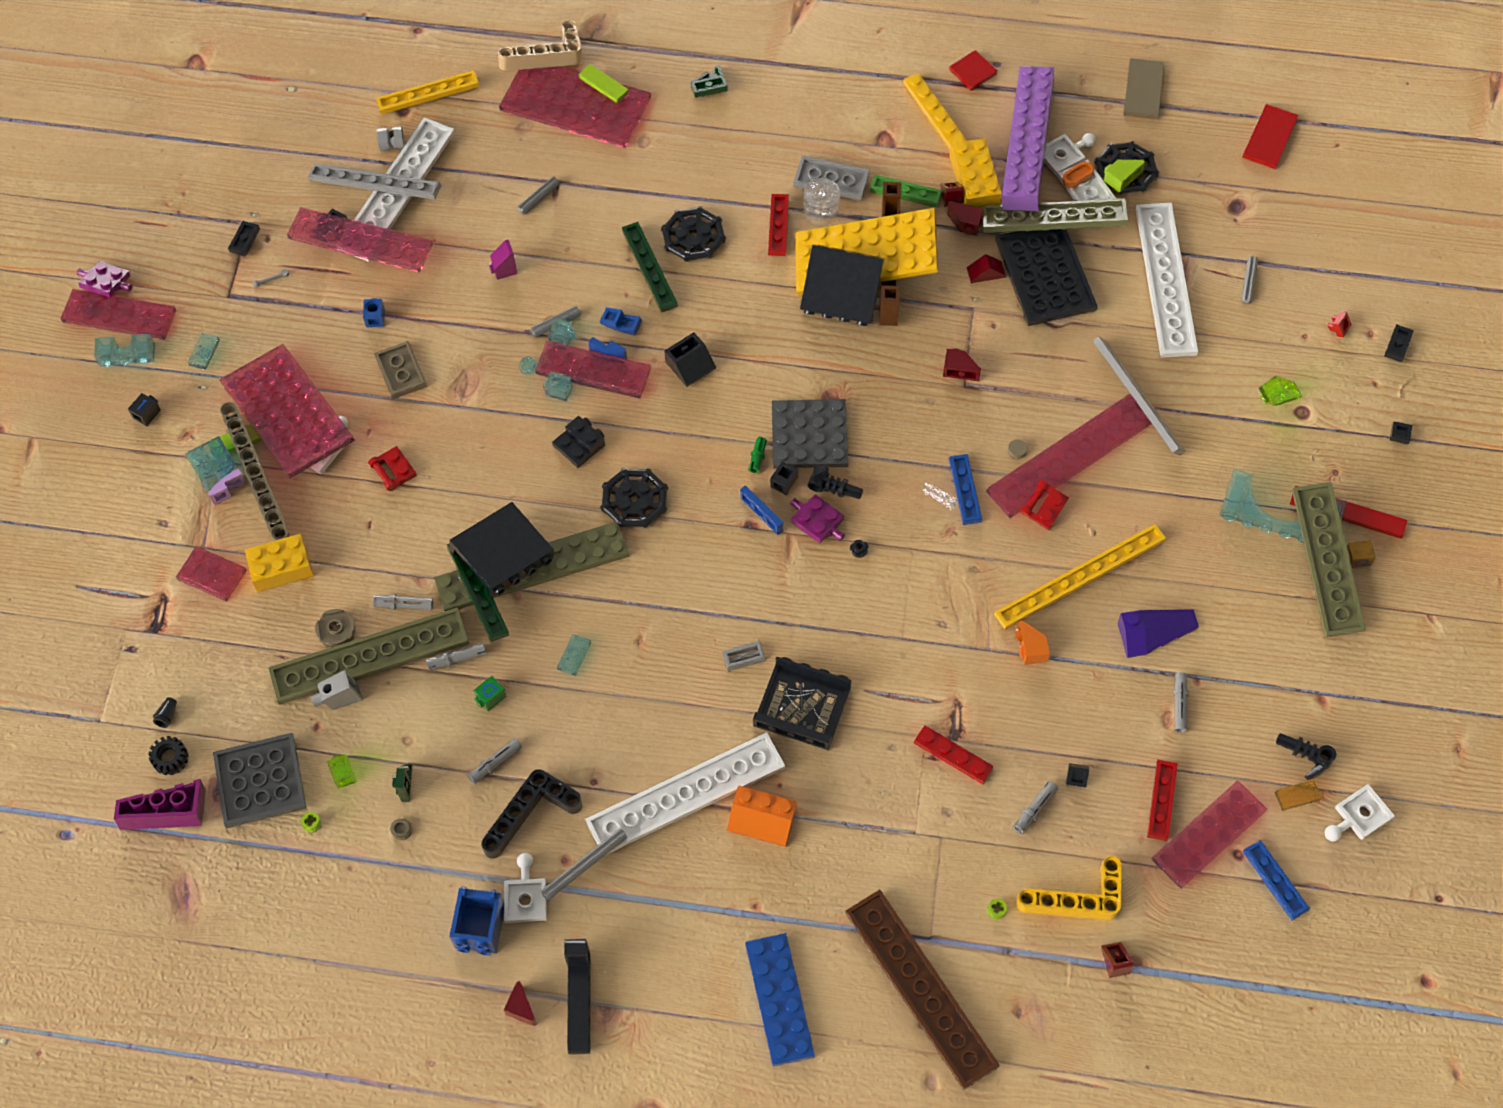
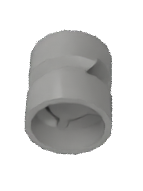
[377,126,405,151]

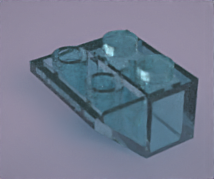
[185,436,236,492]

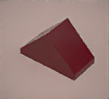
[940,182,963,207]
[967,254,1006,283]
[1101,942,1134,978]
[504,981,537,1026]

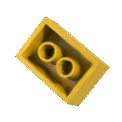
[244,533,314,592]

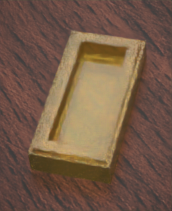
[1275,780,1322,811]

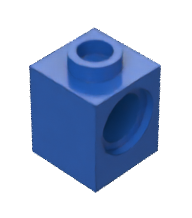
[363,298,385,328]

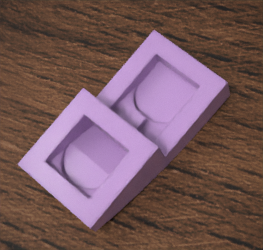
[208,468,246,505]

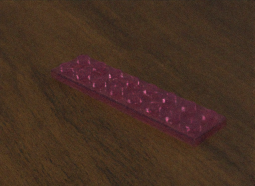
[287,207,433,272]

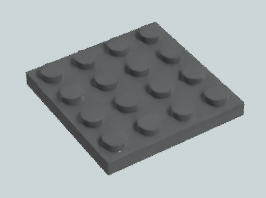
[772,399,848,468]
[213,733,307,828]

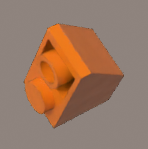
[1015,621,1050,665]

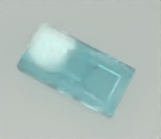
[188,333,220,370]
[557,634,591,676]

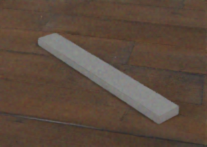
[308,164,441,200]
[1093,336,1185,455]

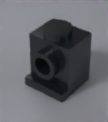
[770,461,798,496]

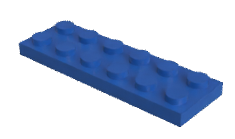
[745,933,815,1067]

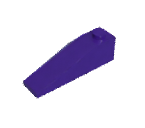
[1118,609,1199,658]

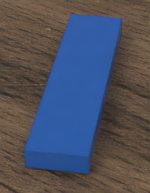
[949,454,982,525]
[1243,840,1310,921]

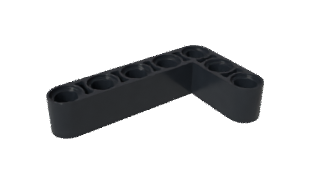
[481,769,582,859]
[564,939,591,1055]

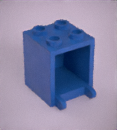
[449,886,504,955]

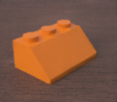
[727,785,797,847]

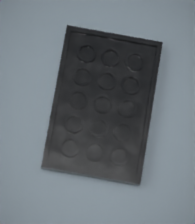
[995,229,1098,326]

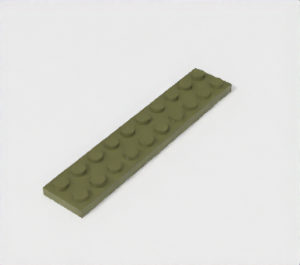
[434,522,629,611]
[268,607,469,705]

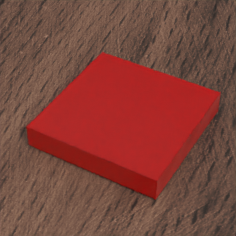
[949,50,997,91]

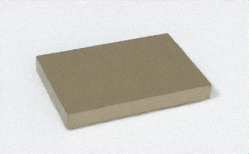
[374,341,427,399]

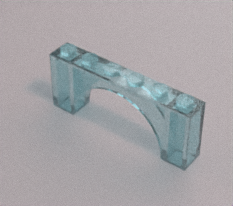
[1219,469,1347,543]

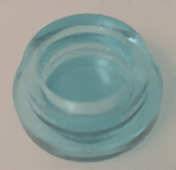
[519,357,537,374]

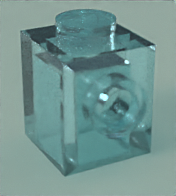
[548,318,576,350]
[543,371,573,402]

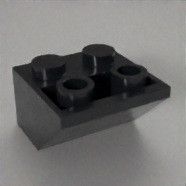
[664,332,716,387]

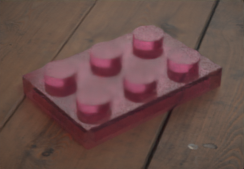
[176,546,247,602]

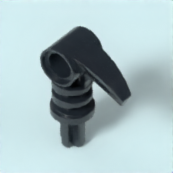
[807,466,863,499]
[1276,733,1337,780]

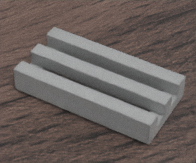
[722,641,765,671]

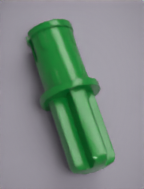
[748,437,767,473]

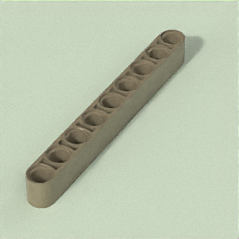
[220,402,290,541]

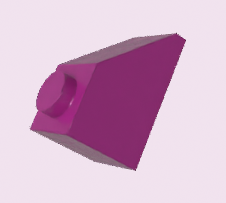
[489,239,518,280]

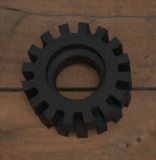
[148,736,189,775]

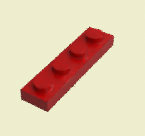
[768,194,789,256]
[914,725,994,785]
[1147,760,1178,841]

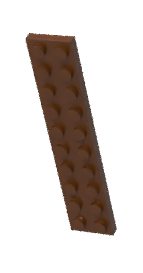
[845,889,1000,1090]

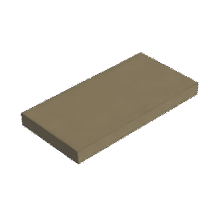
[1123,58,1164,119]

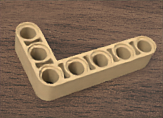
[498,20,581,71]

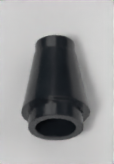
[153,697,177,728]

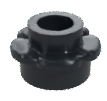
[850,540,869,558]

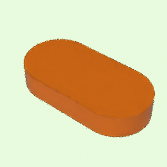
[1062,162,1094,188]

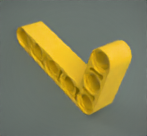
[1016,856,1122,920]

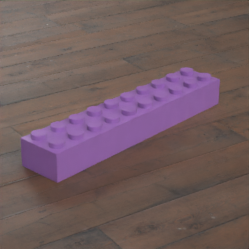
[1002,66,1055,211]

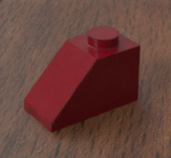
[947,201,983,236]
[943,348,981,382]

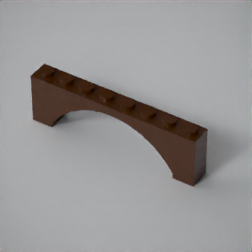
[879,182,901,326]

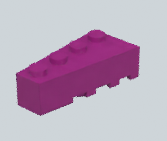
[114,779,206,830]

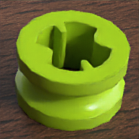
[301,812,321,832]
[987,899,1007,919]

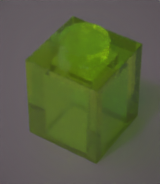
[327,754,357,789]

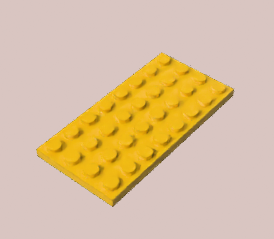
[796,208,938,296]

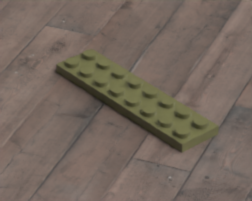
[983,199,1128,233]
[1292,482,1366,638]

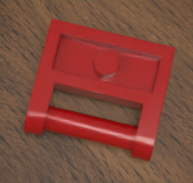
[368,446,417,491]
[1020,480,1069,530]

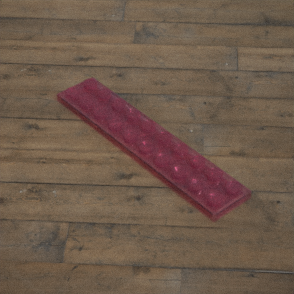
[986,394,1152,518]

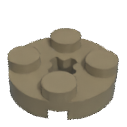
[315,609,356,647]

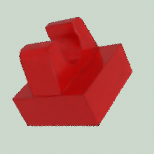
[1327,311,1352,337]

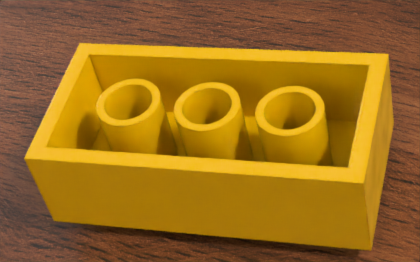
[950,138,1002,209]

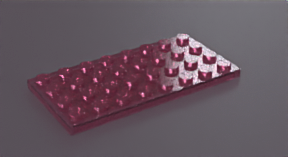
[499,66,651,148]
[219,344,355,479]

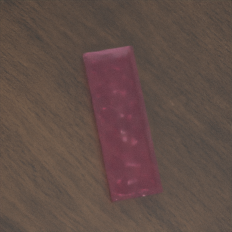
[60,289,176,340]
[535,340,651,399]
[1151,780,1267,889]

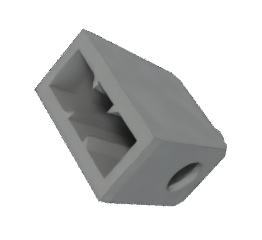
[311,670,363,710]

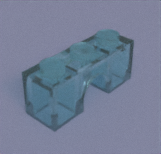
[94,334,155,367]

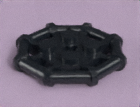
[1094,141,1159,195]
[661,206,726,262]
[600,467,669,528]

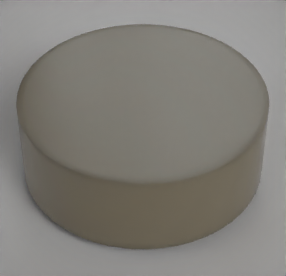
[1008,439,1027,459]
[390,818,412,840]

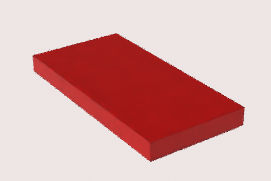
[1242,104,1299,169]

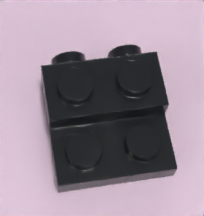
[552,415,605,468]

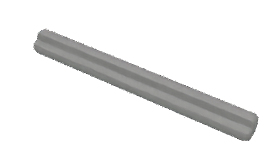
[541,829,627,900]

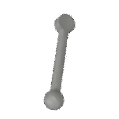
[253,269,289,287]

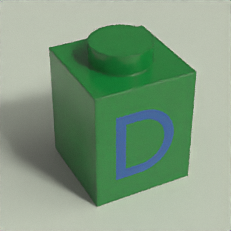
[473,676,507,711]

